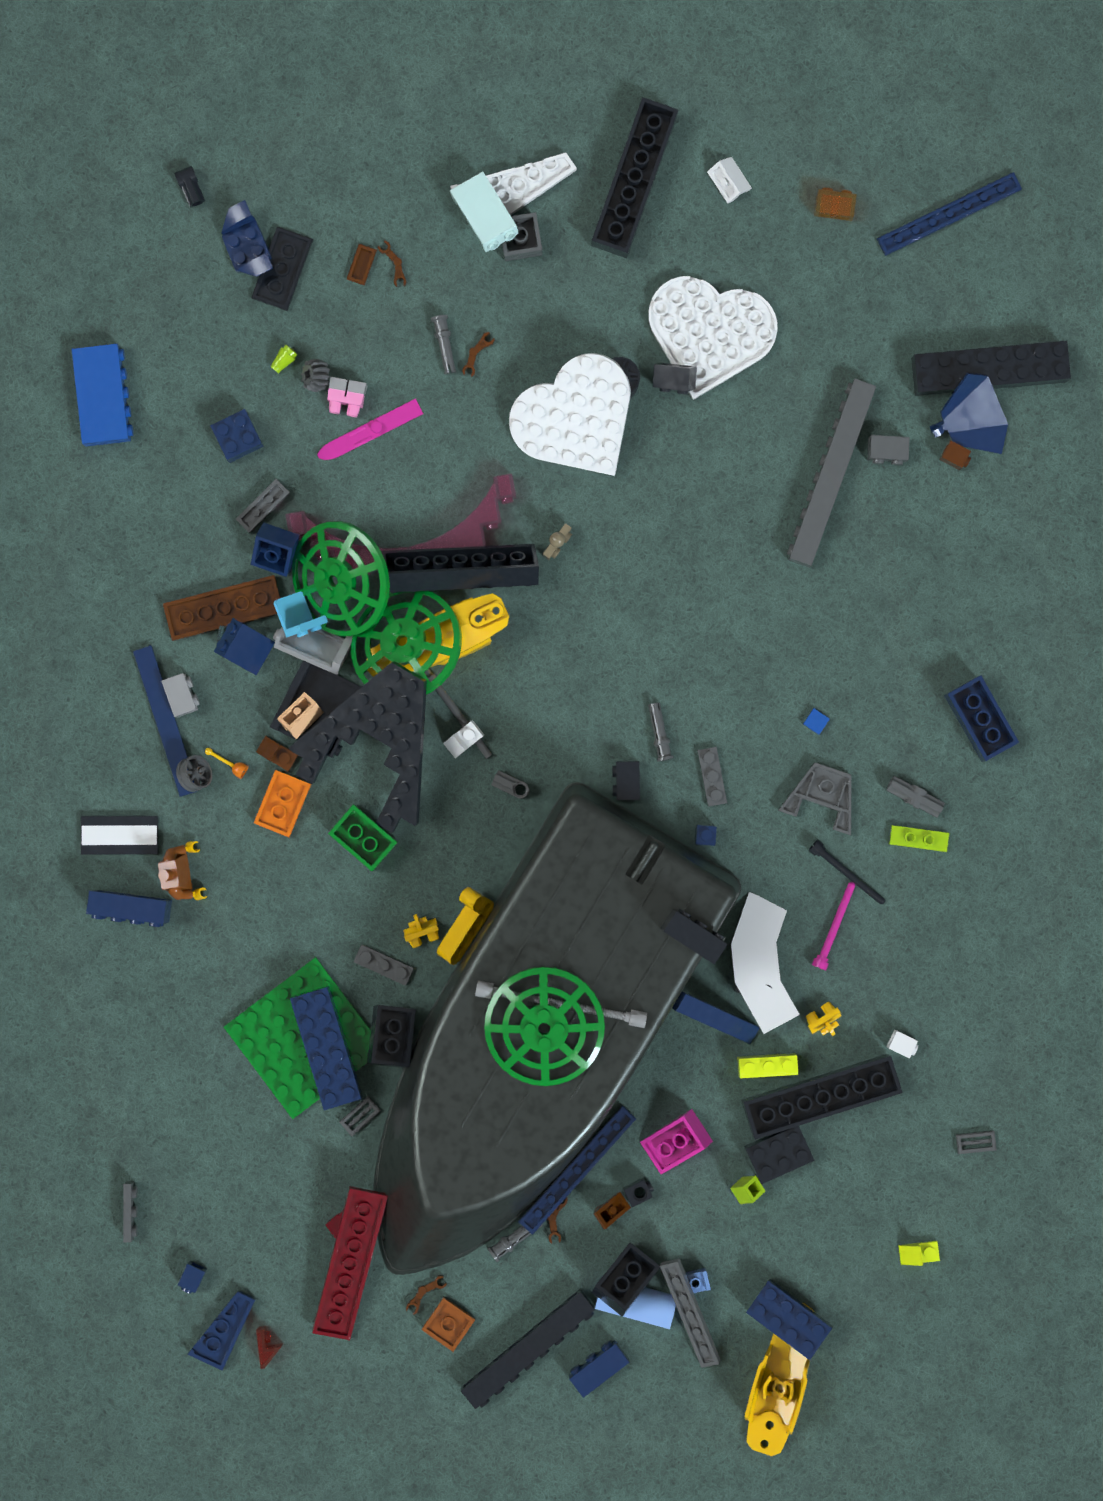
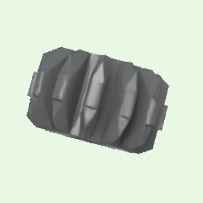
[301,359,330,392]

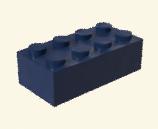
[944,675,1019,762]
[86,890,172,927]
[746,1280,833,1360]

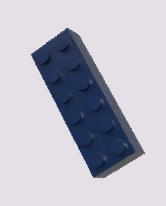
[290,986,363,1110]

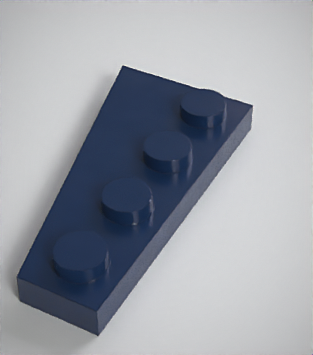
[188,1290,256,1370]

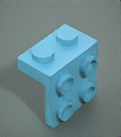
[274,592,328,638]

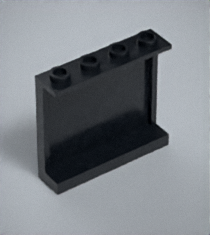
[270,660,361,758]

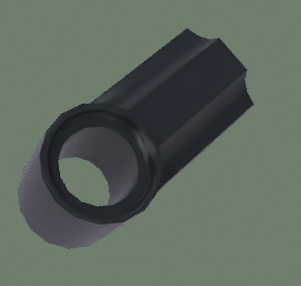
[174,166,205,207]

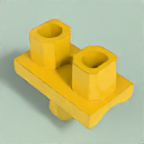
[403,914,439,948]
[806,1002,842,1036]

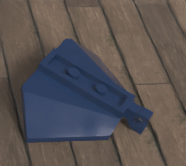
[930,373,1008,454]

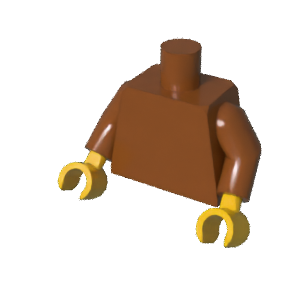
[158,841,207,900]

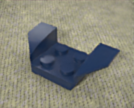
[222,200,273,277]

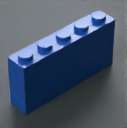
[72,344,133,446]

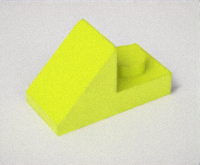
[898,1241,940,1266]

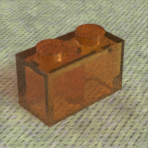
[814,188,857,221]

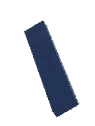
[672,991,760,1044]

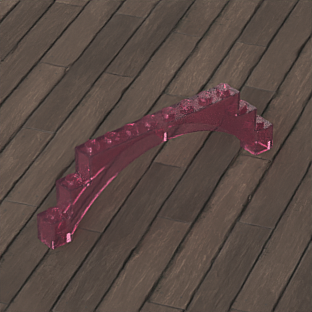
[285,474,516,576]

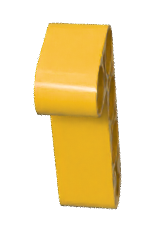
[437,887,494,965]

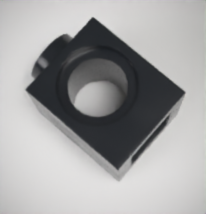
[623,1177,654,1207]

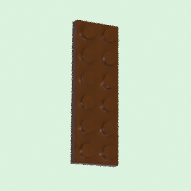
[163,575,280,641]

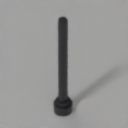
[808,839,885,904]

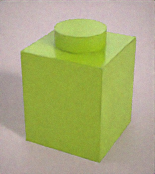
[730,1175,765,1204]

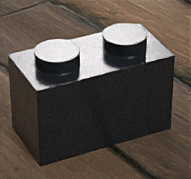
[653,363,697,394]
[612,761,640,800]

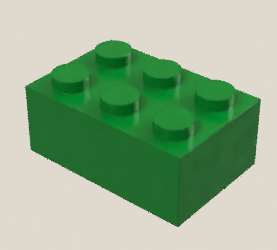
[328,804,398,871]

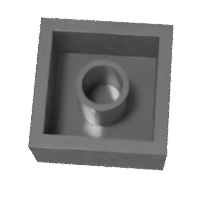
[502,212,542,261]

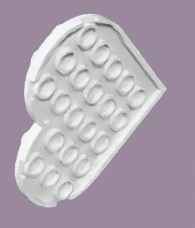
[648,276,777,400]
[509,353,631,476]

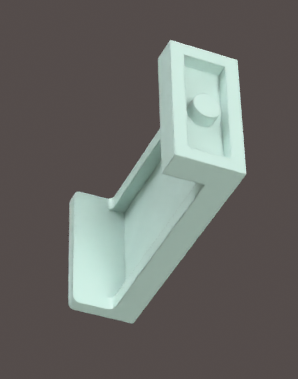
[450,172,518,252]

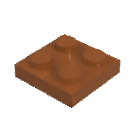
[422,1297,476,1352]

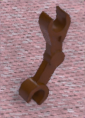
[378,241,406,287]
[463,332,495,377]
[548,1197,568,1244]
[406,1275,447,1315]

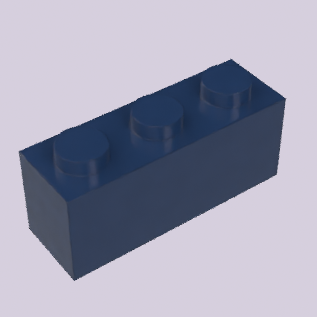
[569,1340,630,1398]

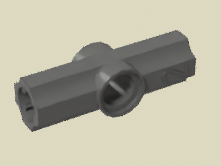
[886,776,945,818]

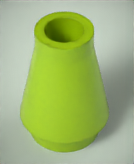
[270,344,298,373]

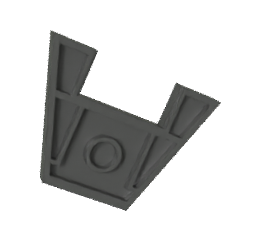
[778,762,851,836]

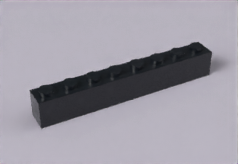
[461,1289,595,1409]

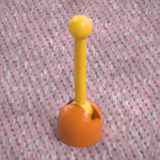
[205,748,249,779]

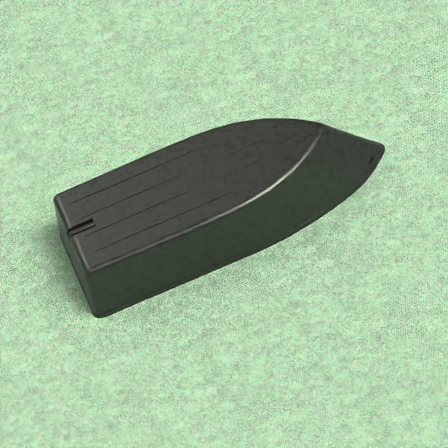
[373,782,741,1275]

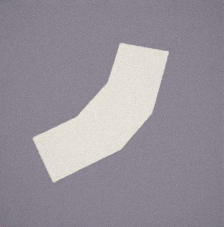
[731,892,800,1034]

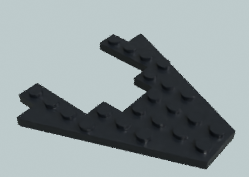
[289,661,427,833]

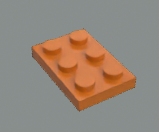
[254,770,312,838]

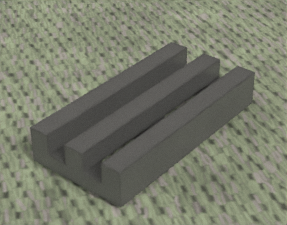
[339,1096,381,1136]
[955,1130,997,1154]

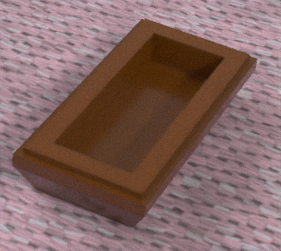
[347,244,377,286]

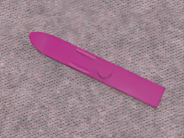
[317,399,423,460]

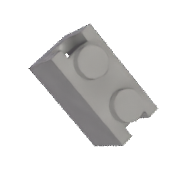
[162,673,200,718]

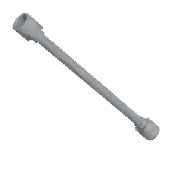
[475,980,647,1028]

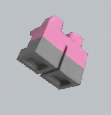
[327,377,367,418]

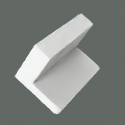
[707,157,752,203]

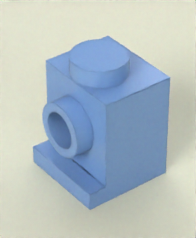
[686,1268,711,1293]

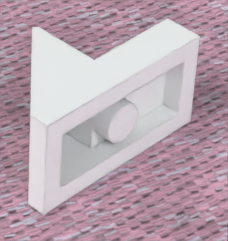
[443,720,484,758]

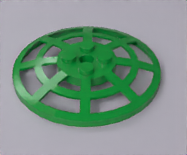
[292,521,390,636]
[351,591,462,695]
[484,966,605,1086]

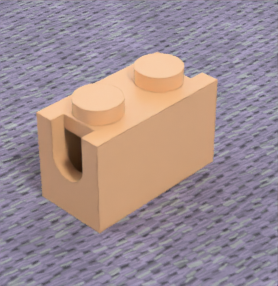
[277,692,324,739]

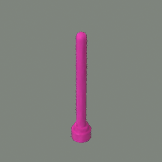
[812,882,855,971]

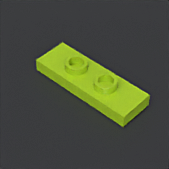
[889,825,949,852]

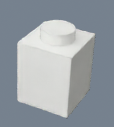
[886,1029,918,1058]

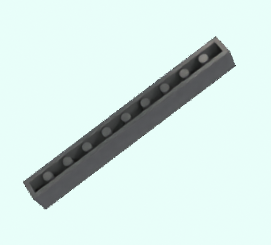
[787,379,876,568]

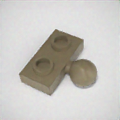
[543,523,572,560]

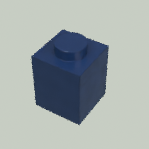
[695,825,717,846]
[178,1261,207,1294]

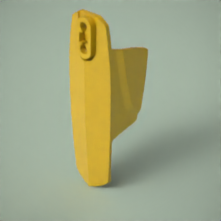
[366,593,509,677]
[745,1303,813,1456]

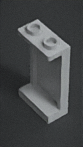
[273,627,353,675]

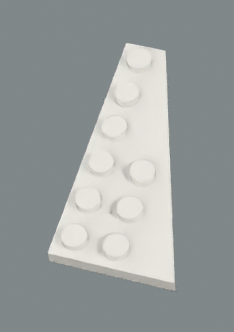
[450,153,577,216]

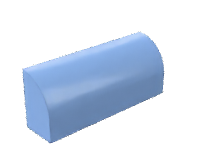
[595,1276,676,1329]

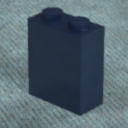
[214,618,275,675]

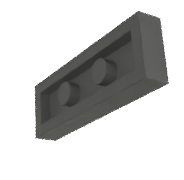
[236,479,290,533]
[697,747,727,807]
[353,944,414,986]
[123,1181,138,1242]

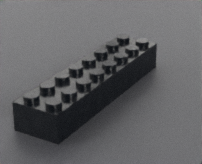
[591,97,678,258]
[911,341,1071,396]
[381,544,539,593]
[741,1054,903,1140]

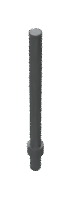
[425,669,492,759]

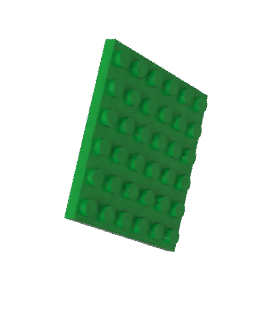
[224,957,371,1119]

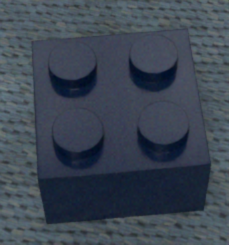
[210,409,264,463]
[250,522,300,577]

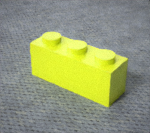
[737,1053,798,1078]

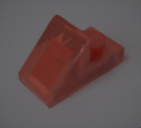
[256,1326,283,1369]

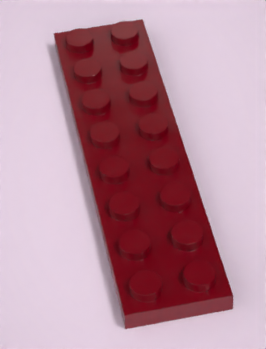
[312,1186,388,1340]

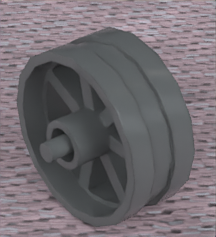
[176,755,212,792]

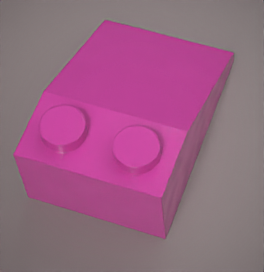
[640,1109,713,1174]

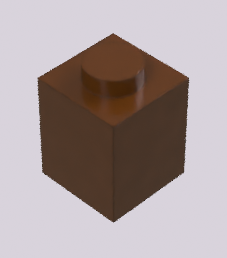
[939,441,971,470]

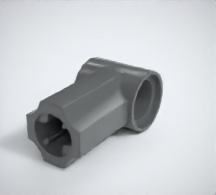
[491,770,530,799]

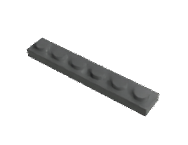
[660,1258,721,1368]

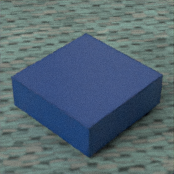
[803,708,829,735]

